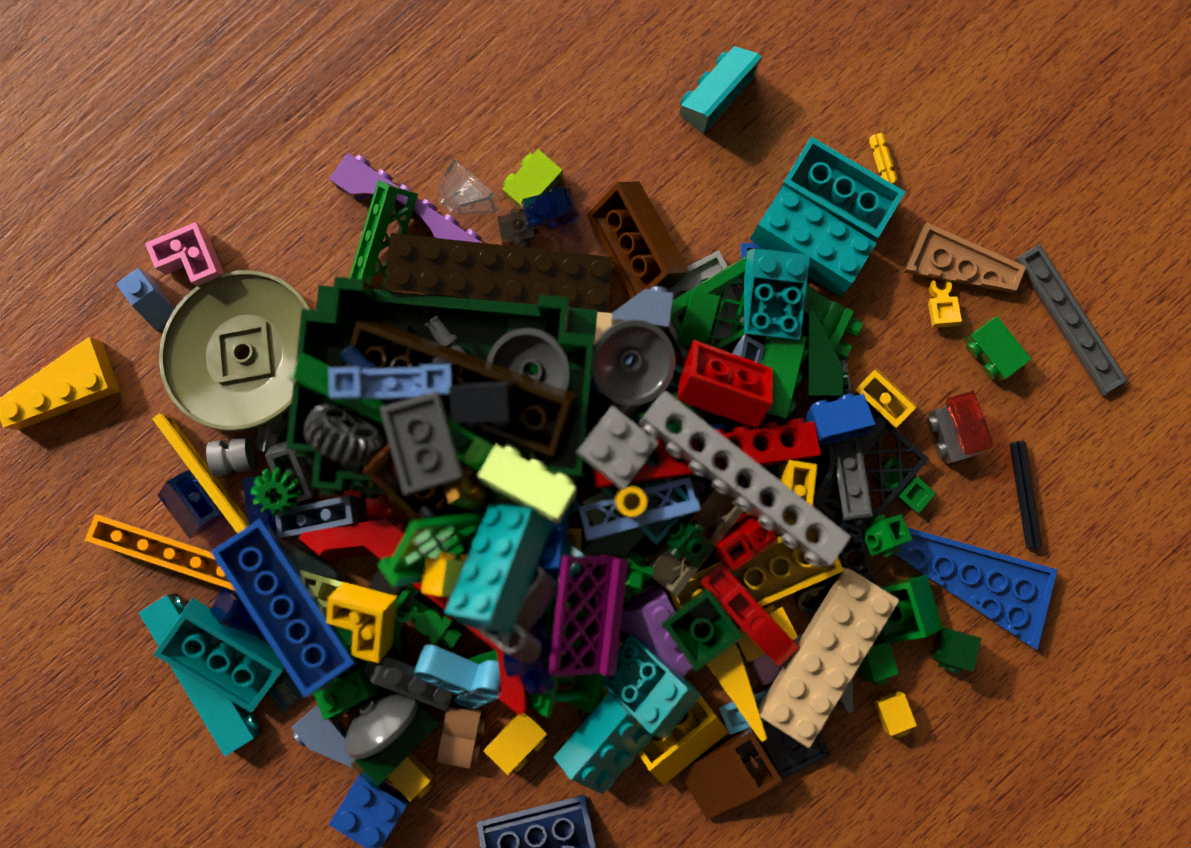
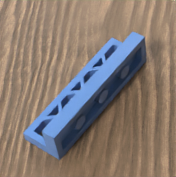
[578,477,700,541]

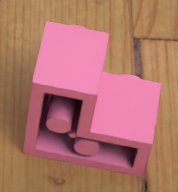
[145,222,224,286]

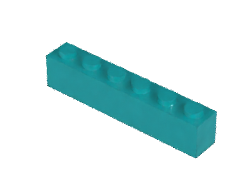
[138,593,261,757]

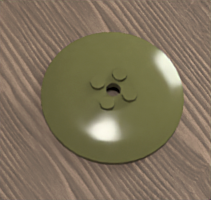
[159,270,311,431]

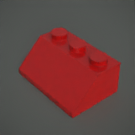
[678,340,772,428]

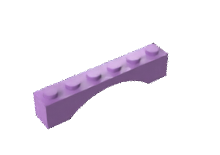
[329,153,482,243]

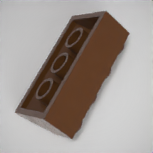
[586,181,689,299]

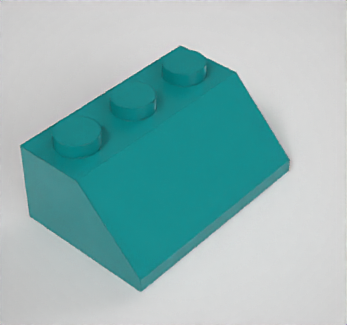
[679,46,762,134]

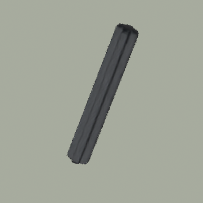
[1009,441,1043,549]

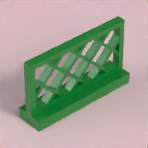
[670,256,747,351]
[378,511,485,587]

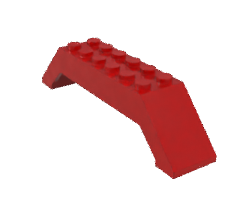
[299,519,530,717]

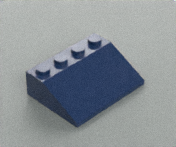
[476,795,598,848]

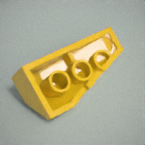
[706,641,767,742]

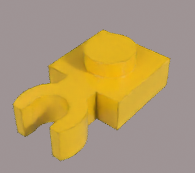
[928,280,962,328]

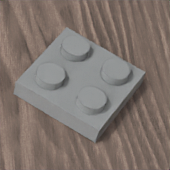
[575,406,658,490]

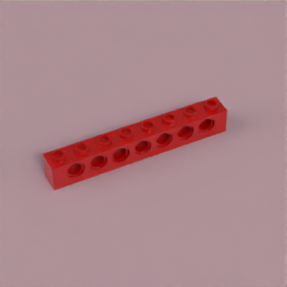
[590,418,821,490]

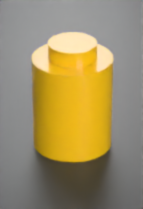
[614,487,647,517]

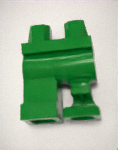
[801,285,863,359]
[395,584,465,648]

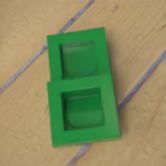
[677,290,720,348]
[872,457,936,514]

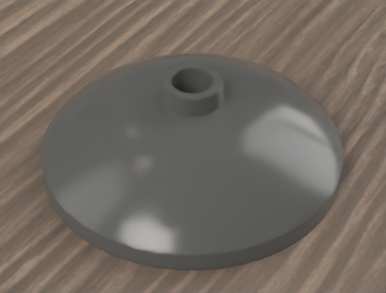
[591,319,675,406]
[487,328,571,391]
[345,691,418,759]

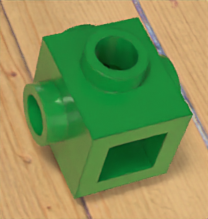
[861,514,913,557]

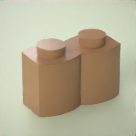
[437,703,486,769]

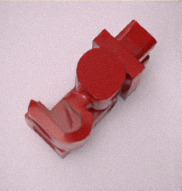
[708,512,778,571]

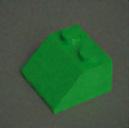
[877,575,943,643]

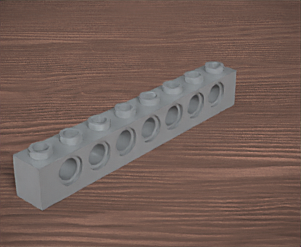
[638,391,850,567]

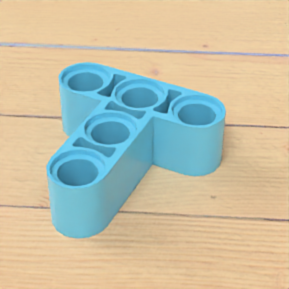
[414,645,502,709]

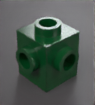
[663,517,715,568]

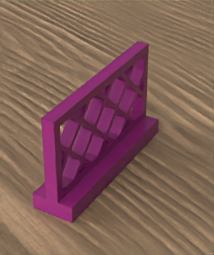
[548,555,628,676]

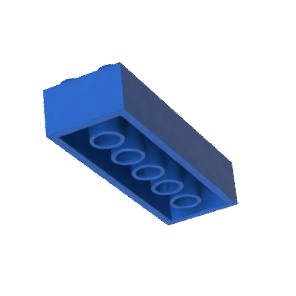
[210,519,359,697]

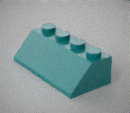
[153,598,284,713]

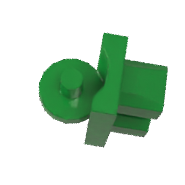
[624,552,654,603]

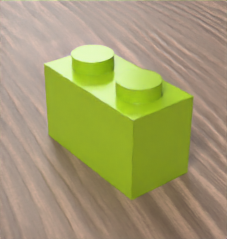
[502,149,563,216]

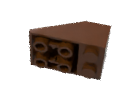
[679,728,782,819]

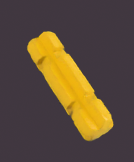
[869,133,898,184]

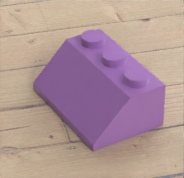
[620,585,695,676]

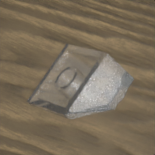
[436,159,500,215]

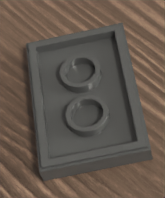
[380,391,464,495]

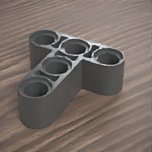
[475,565,558,664]

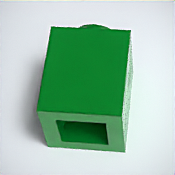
[858,641,899,685]

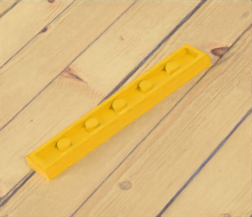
[152,413,251,533]

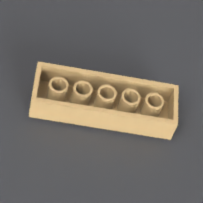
[757,568,899,748]

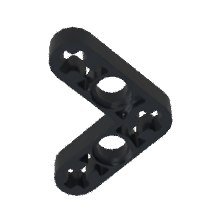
[794,519,874,613]

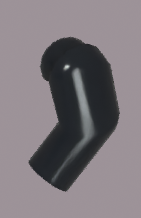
[588,393,612,430]

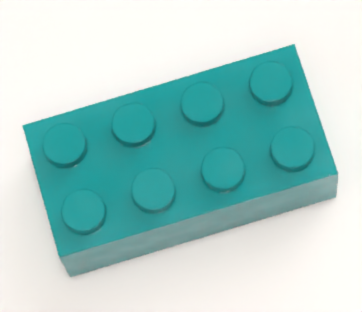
[779,136,906,242]
[749,185,876,297]
[445,504,552,635]

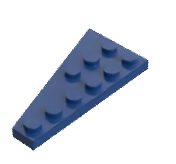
[893,527,1058,650]

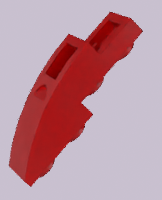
[700,562,800,667]

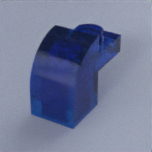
[521,187,580,228]
[503,622,555,694]

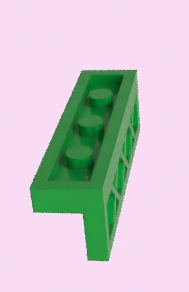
[349,180,418,291]
[287,353,385,427]

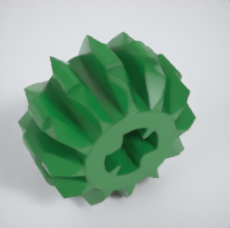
[251,467,301,517]

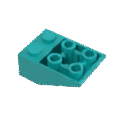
[744,248,810,340]
[603,634,702,738]

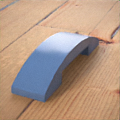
[329,364,451,400]

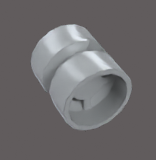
[206,436,256,477]

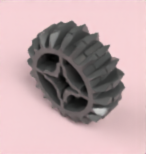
[303,404,384,467]

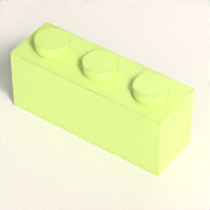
[478,445,576,524]

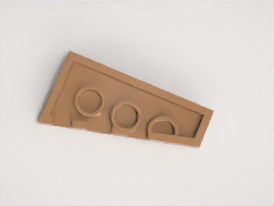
[904,222,1026,293]

